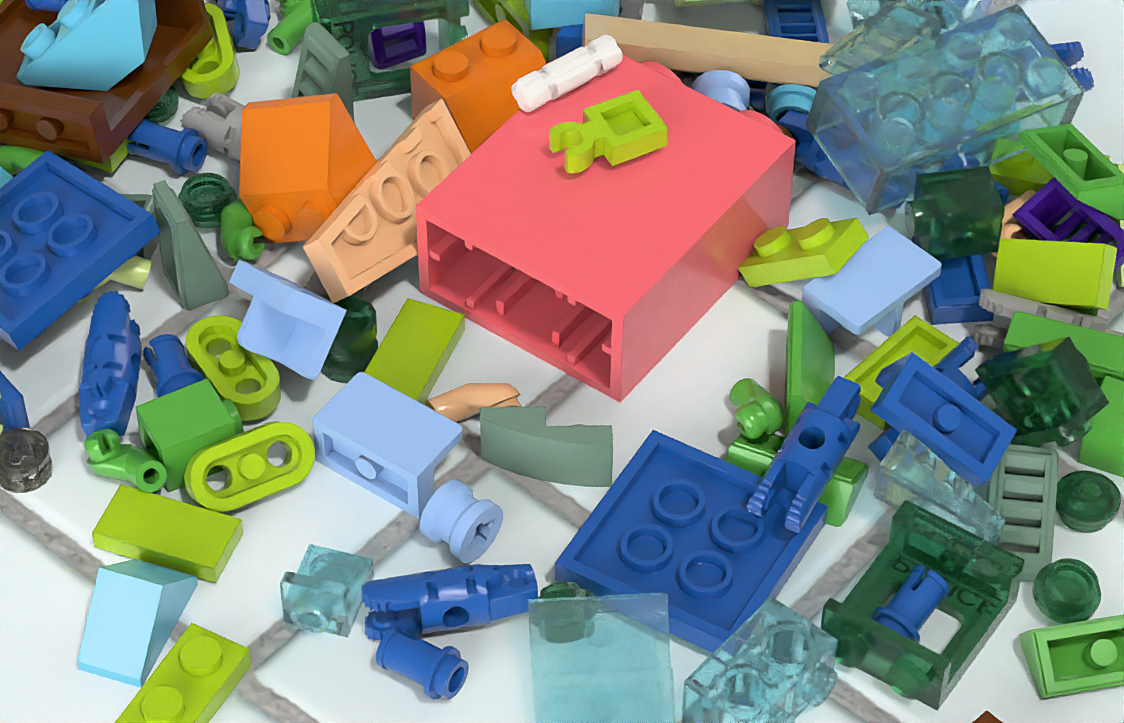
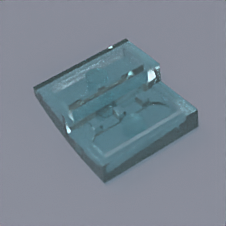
[527,592,676,723]

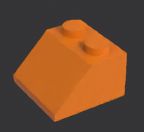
[410,19,547,154]
[239,93,377,243]

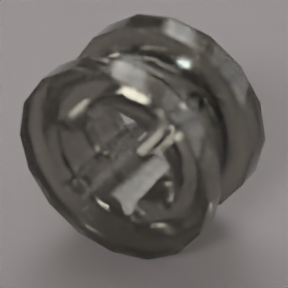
[0,428,53,493]

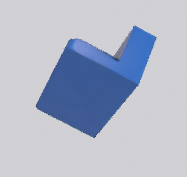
[870,352,1017,488]

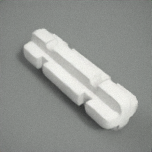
[511,35,623,112]

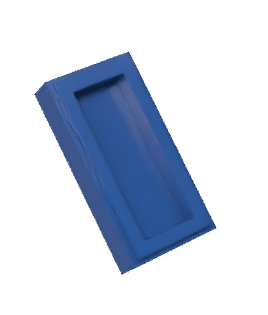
[911,217,994,325]

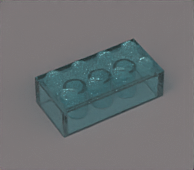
[805,4,1085,215]

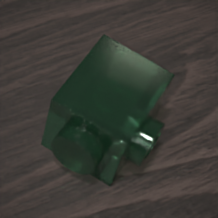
[905,166,1005,260]

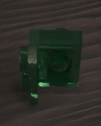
[975,336,1109,447]

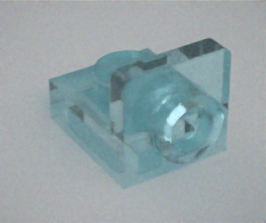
[280,544,374,637]

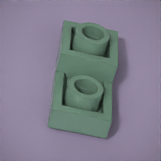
[480,405,613,487]

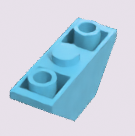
[16,0,157,91]

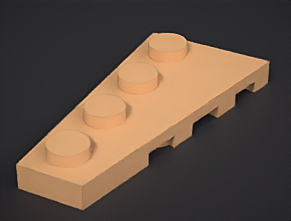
[303,98,471,303]

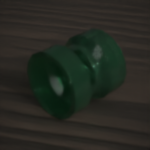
[321,295,378,383]

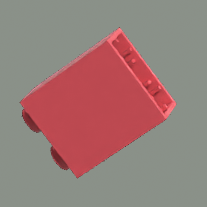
[416,55,796,403]

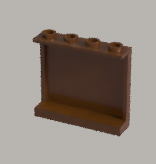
[0,0,213,164]

